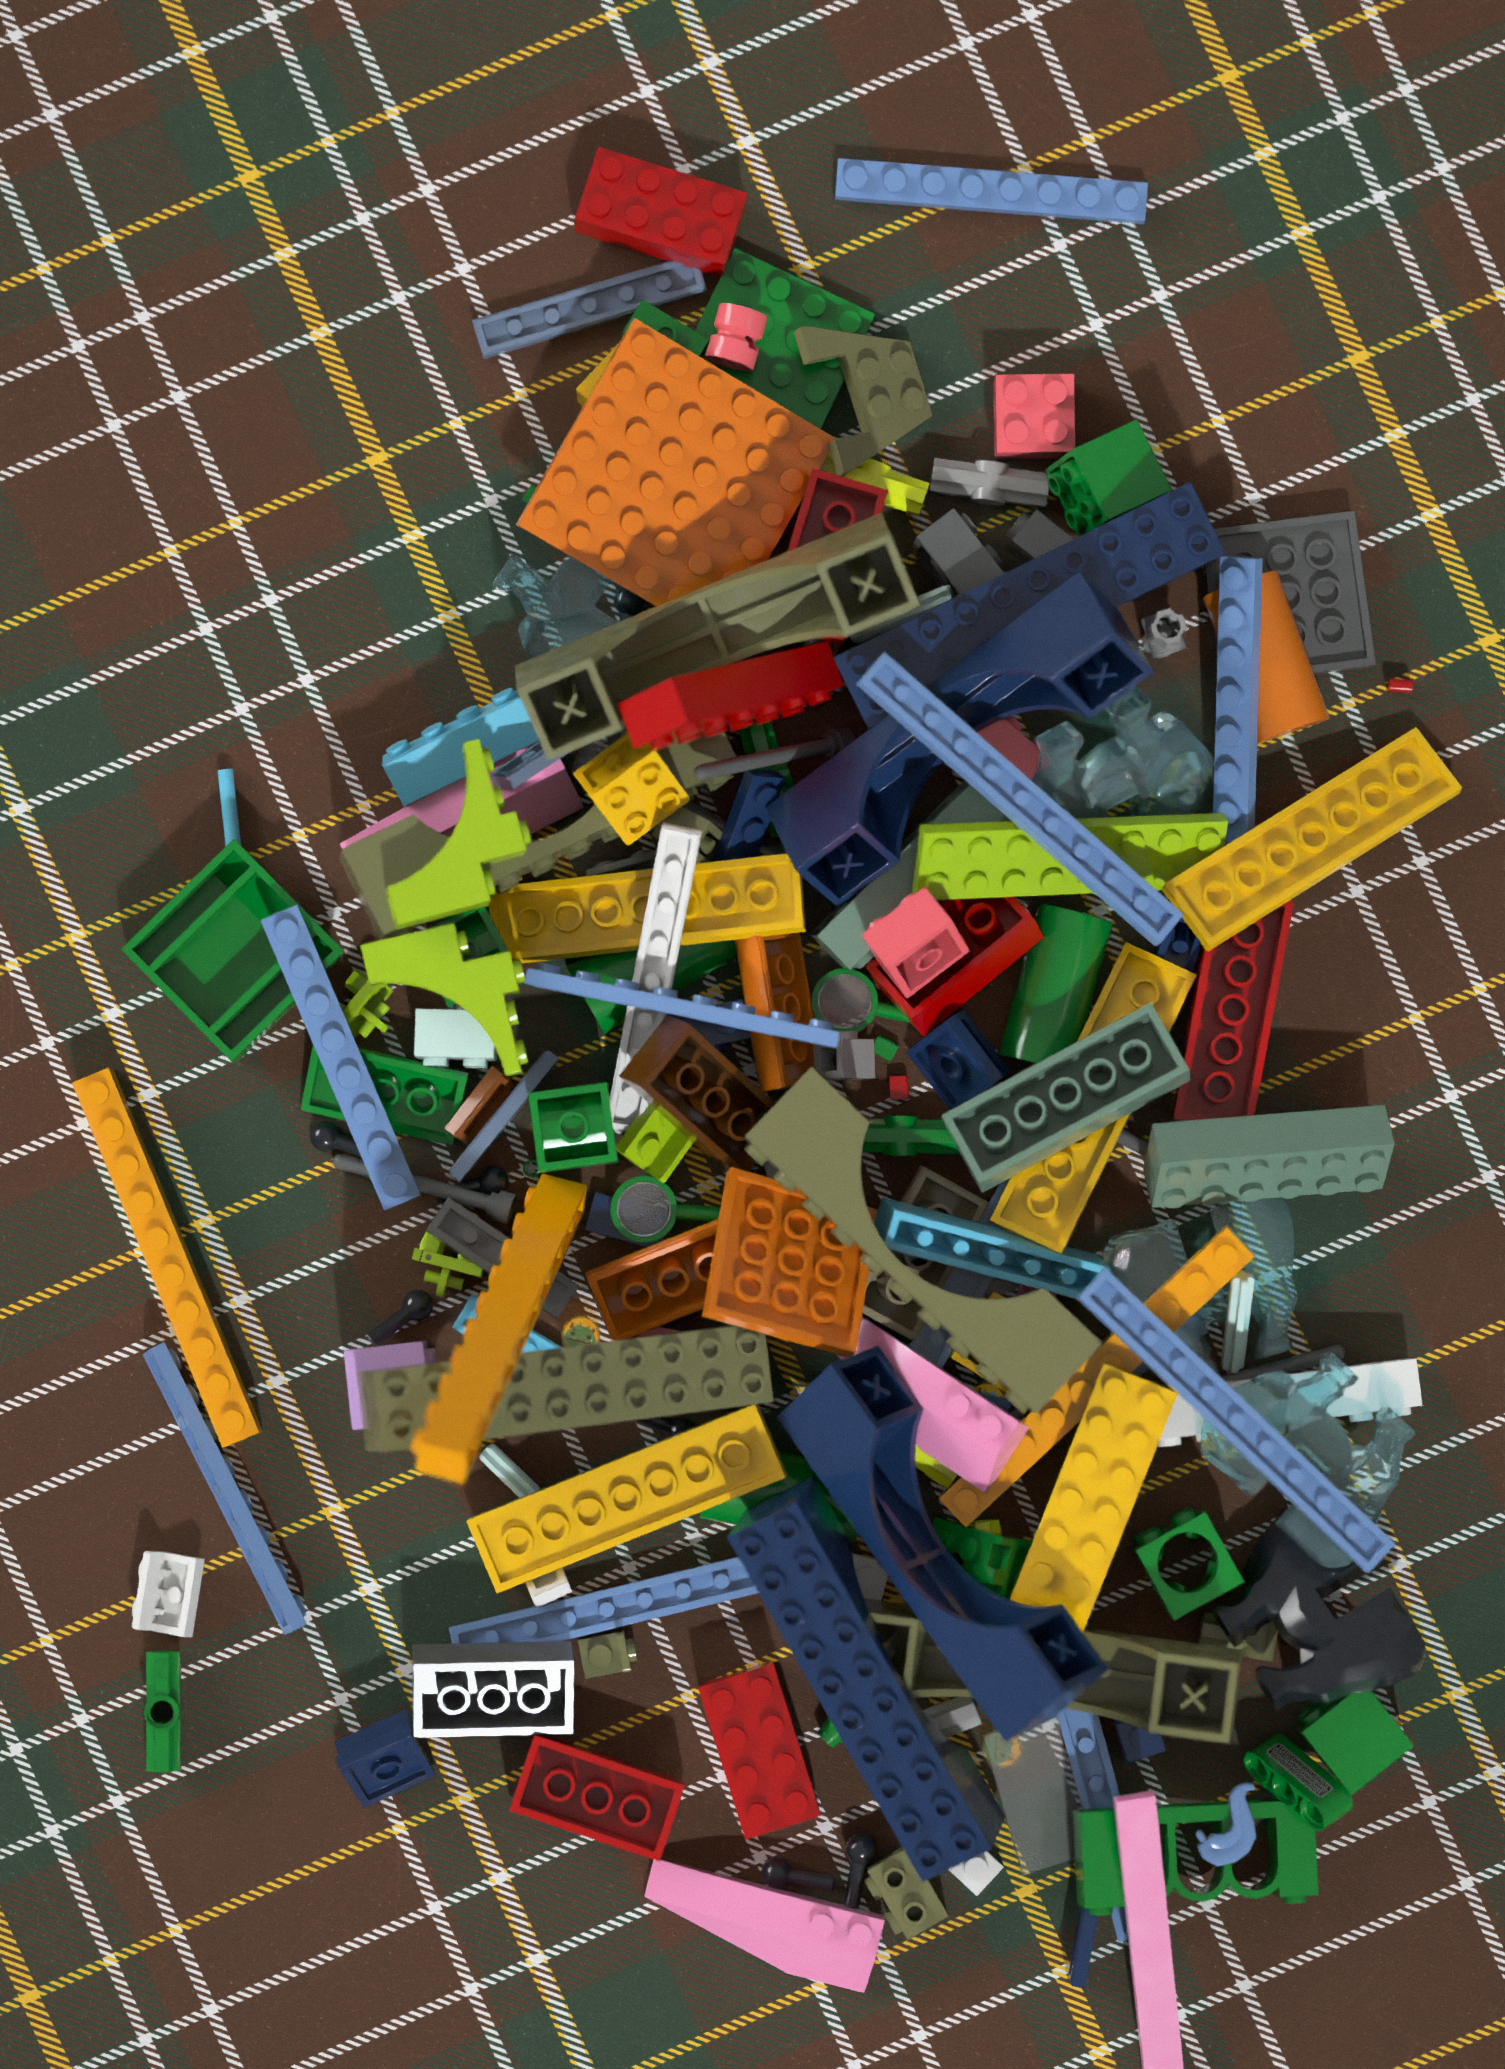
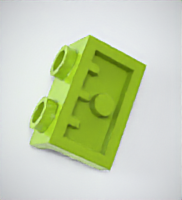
[616,1104,693,1183]

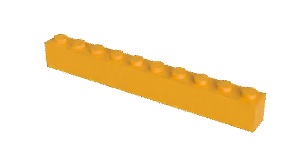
[72,1068,263,1448]
[412,1173,587,1484]
[939,1225,1255,1527]

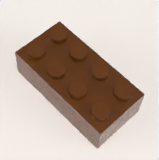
[619,1014,776,1172]

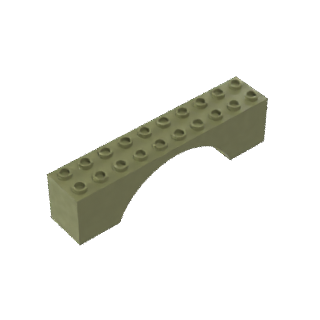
[515,513,920,761]
[339,726,736,941]
[744,1067,1102,1413]
[356,1325,773,1452]
[864,1598,1243,1743]

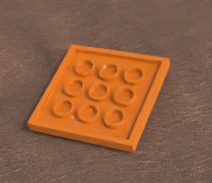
[702,1167,878,1357]

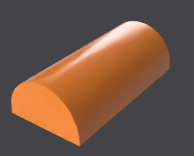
[1203,571,1330,744]
[734,933,814,1093]
[585,1219,718,1341]

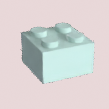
[414,1009,497,1069]

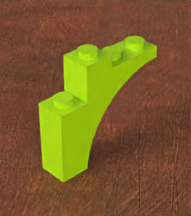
[386,739,531,930]
[361,923,528,1077]

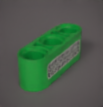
[1243,1733,1353,1831]

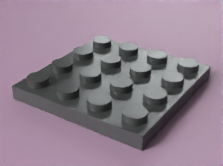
[1203,511,1376,674]

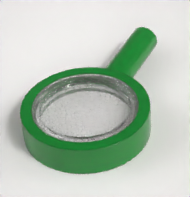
[811,968,910,1032]
[611,1176,720,1243]

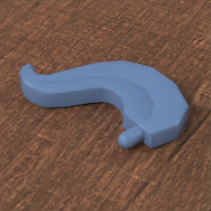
[1195,1782,1256,1866]

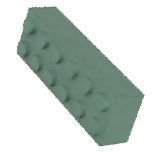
[809,780,1011,970]
[941,1003,1190,1193]
[1143,1105,1395,1208]

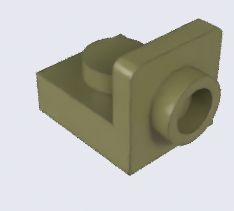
[578,1630,638,1679]

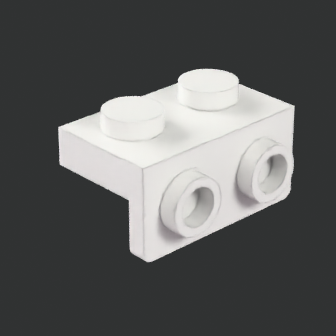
[132,1551,205,1637]

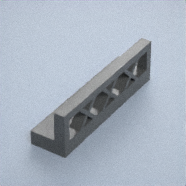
[426,1197,579,1320]

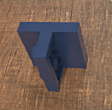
[906,1009,1011,1110]
[334,1709,436,1808]

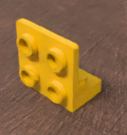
[573,733,690,845]

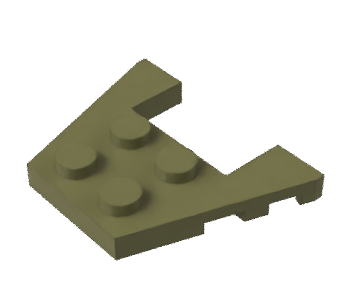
[794,326,933,476]

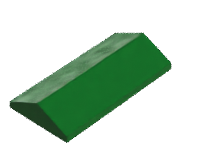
[300,1045,468,1146]

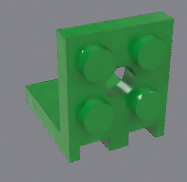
[933,1517,1033,1600]

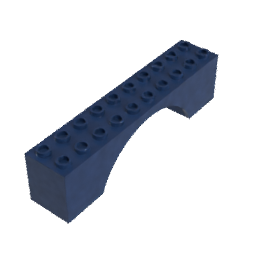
[833,482,1225,730]
[765,571,1154,907]
[777,1346,1109,1743]
[727,1476,1005,1882]

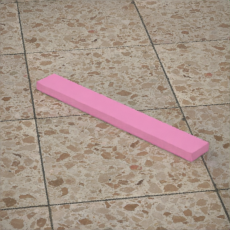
[1113,1791,1184,2069]

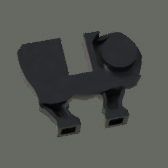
[1213,1509,1426,1711]

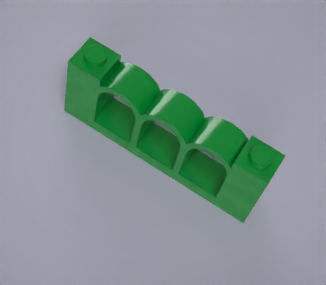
[1073,1798,1319,1915]

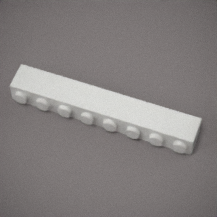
[1158,1358,1423,1447]

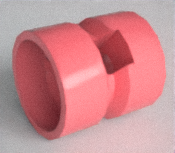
[705,303,768,372]

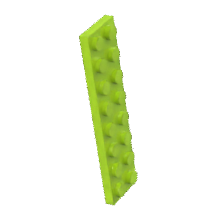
[912,813,1228,900]

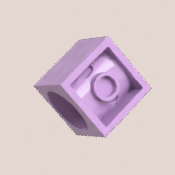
[344,1341,437,1430]

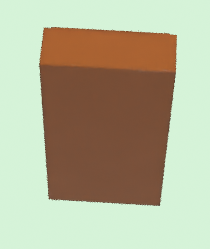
[444,1066,517,1146]

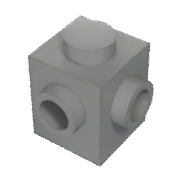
[813,1031,875,1080]

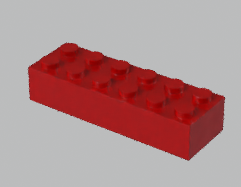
[618,641,844,751]
[1170,900,1294,1122]

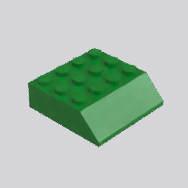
[121,839,345,1064]

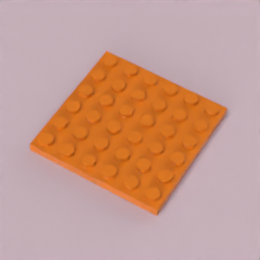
[516,318,836,607]

